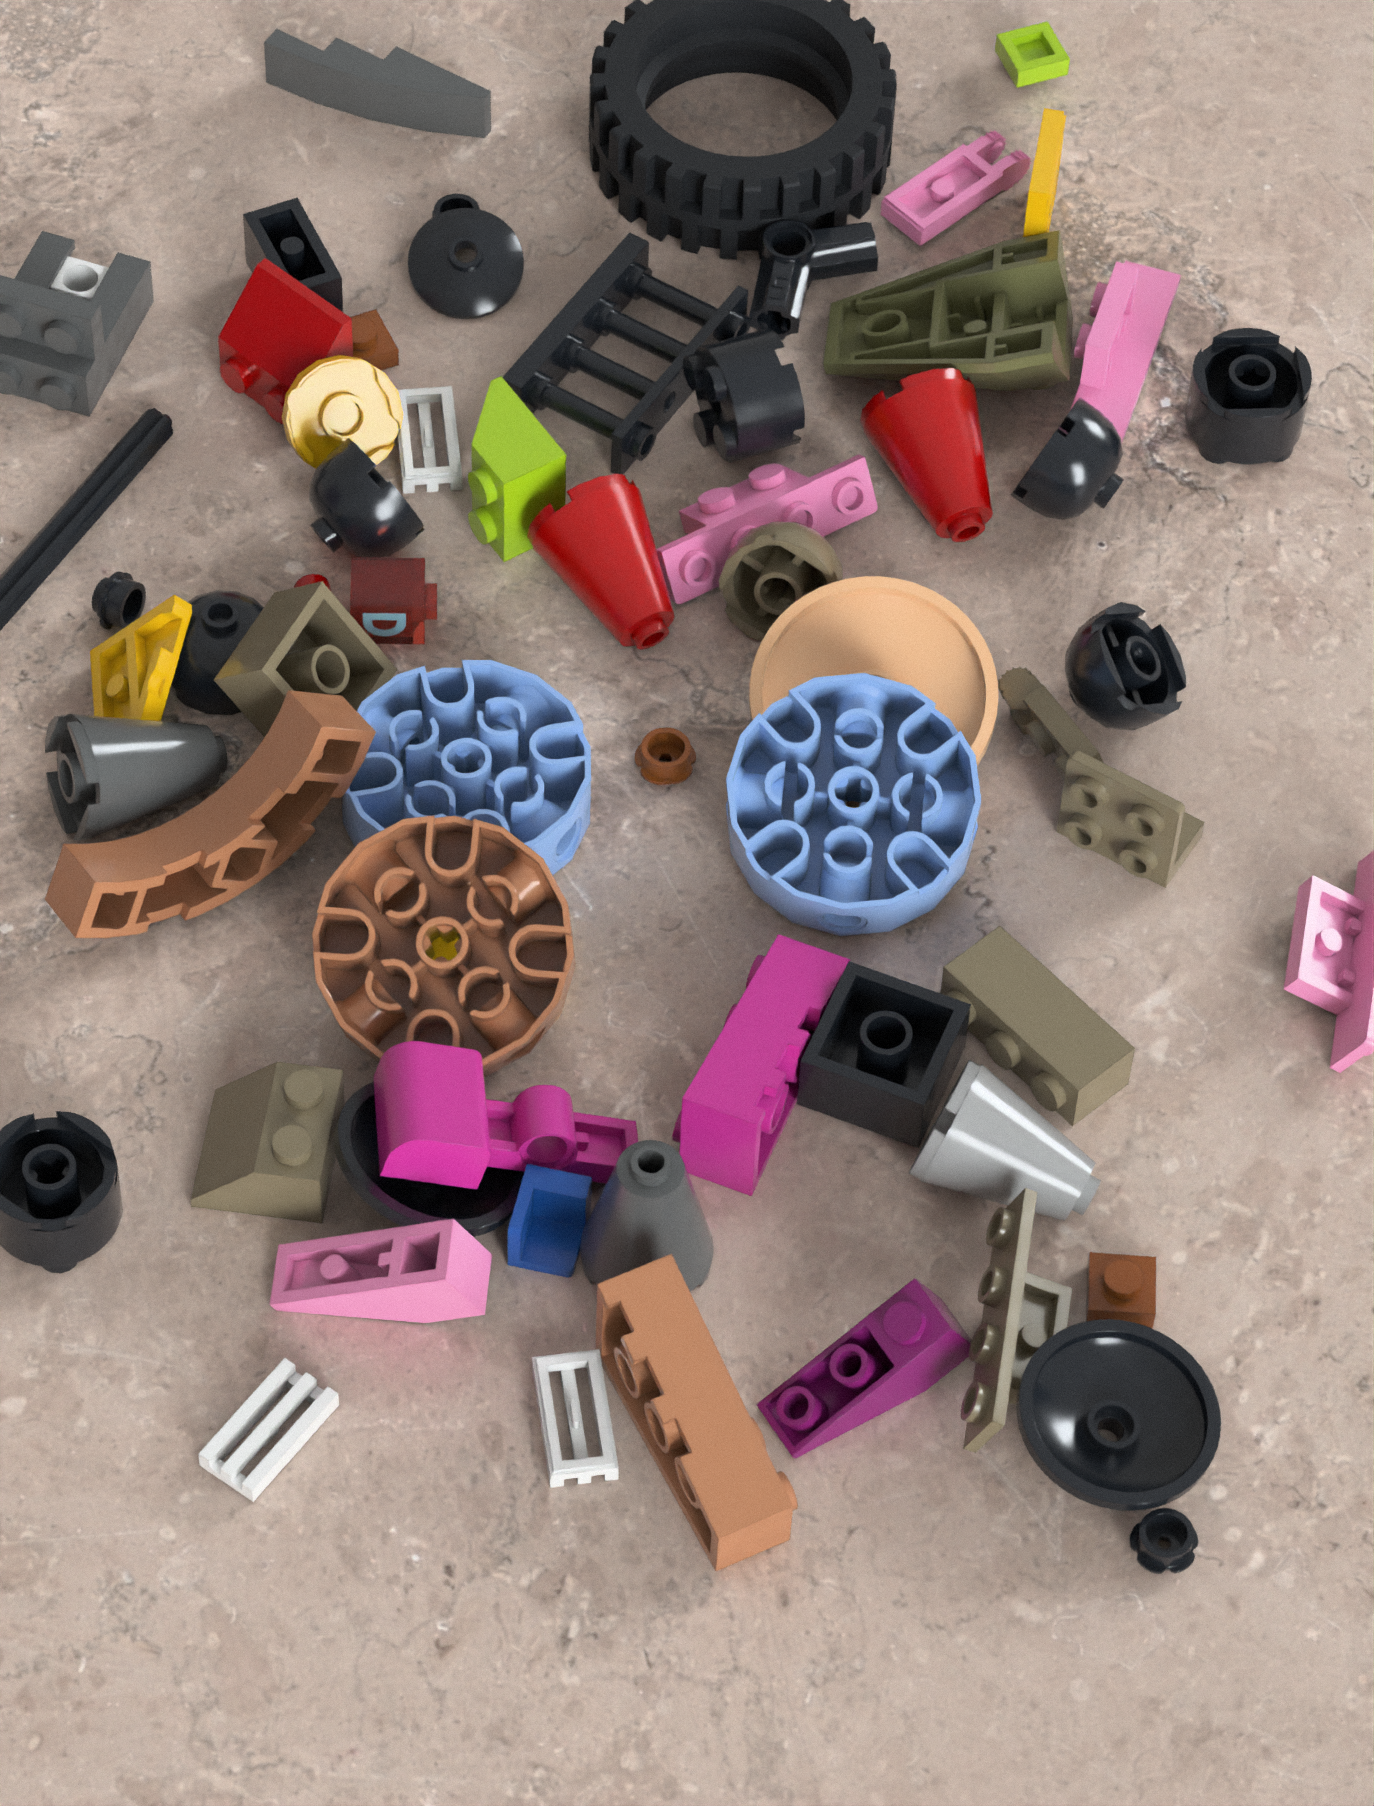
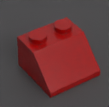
[218,258,353,424]

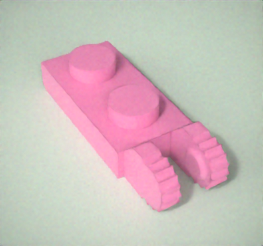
[881,130,1031,246]

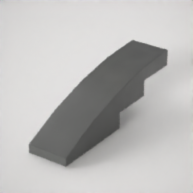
[264,29,491,138]

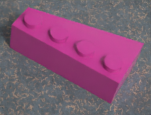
[672,934,850,1196]

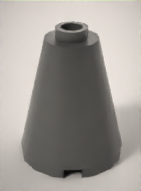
[45,714,228,841]
[580,1140,714,1291]

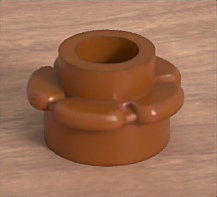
[634,727,696,785]

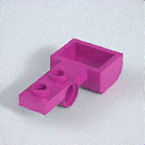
[373,1041,638,1190]

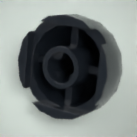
[1011,397,1124,520]
[309,438,425,559]
[171,590,264,715]
[1065,602,1186,730]

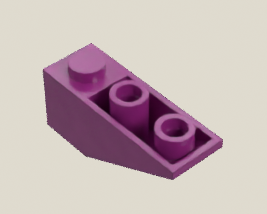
[756,1278,972,1459]

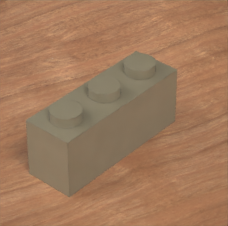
[940,926,1135,1127]

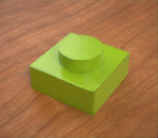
[995,21,1070,88]

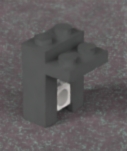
[0,231,154,417]

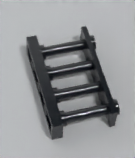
[502,232,751,475]

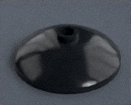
[334,1082,524,1237]
[1016,1319,1221,1511]

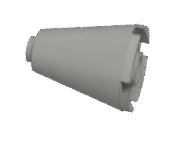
[909,1060,1101,1221]

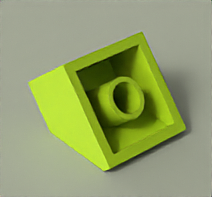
[468,376,566,562]

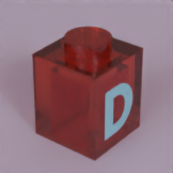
[350,558,438,644]

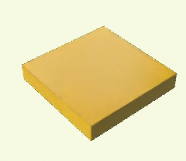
[1023,108,1066,237]

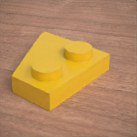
[90,595,192,721]

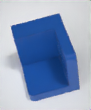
[507,1164,592,1278]

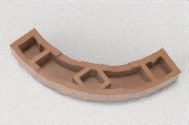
[45,690,376,938]

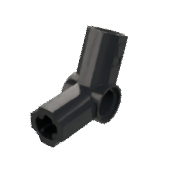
[749,220,878,341]

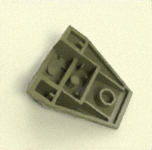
[823,230,1073,391]

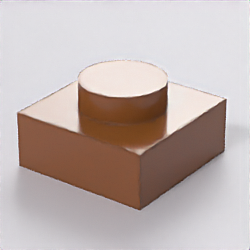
[350,309,399,370]
[1086,1252,1156,1328]

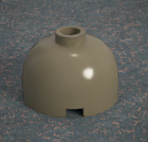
[719,521,843,642]

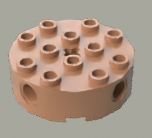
[312,816,576,1077]

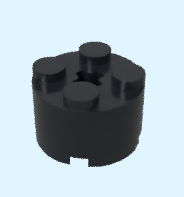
[683,328,805,462]
[1185,328,1312,465]
[0,1111,123,1273]

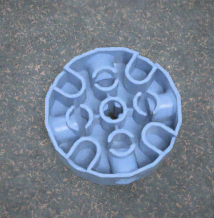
[342,660,591,875]
[726,673,981,936]

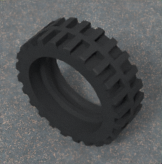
[589,0,897,260]

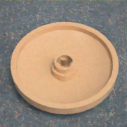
[749,576,999,808]

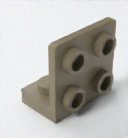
[1056,750,1205,888]

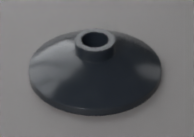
[408,208,524,319]

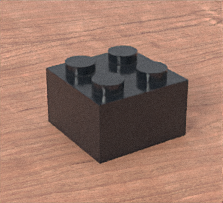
[797,961,971,1148]

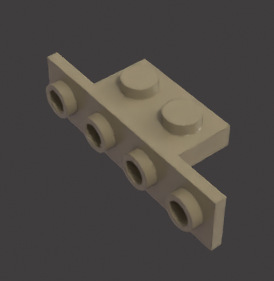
[960,1188,1072,1453]

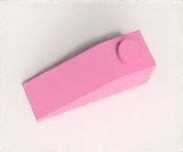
[270,1219,492,1323]

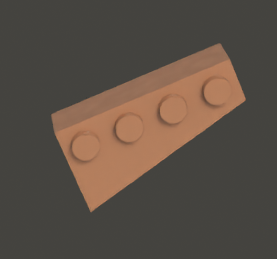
[595,1254,798,1571]

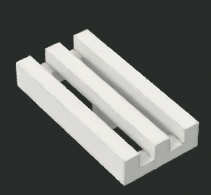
[397,386,463,494]
[532,1349,619,1488]
[198,1358,339,1502]

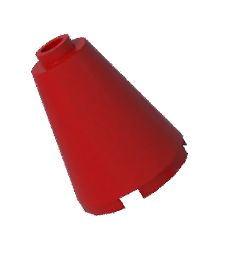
[860,368,993,542]
[527,474,675,650]

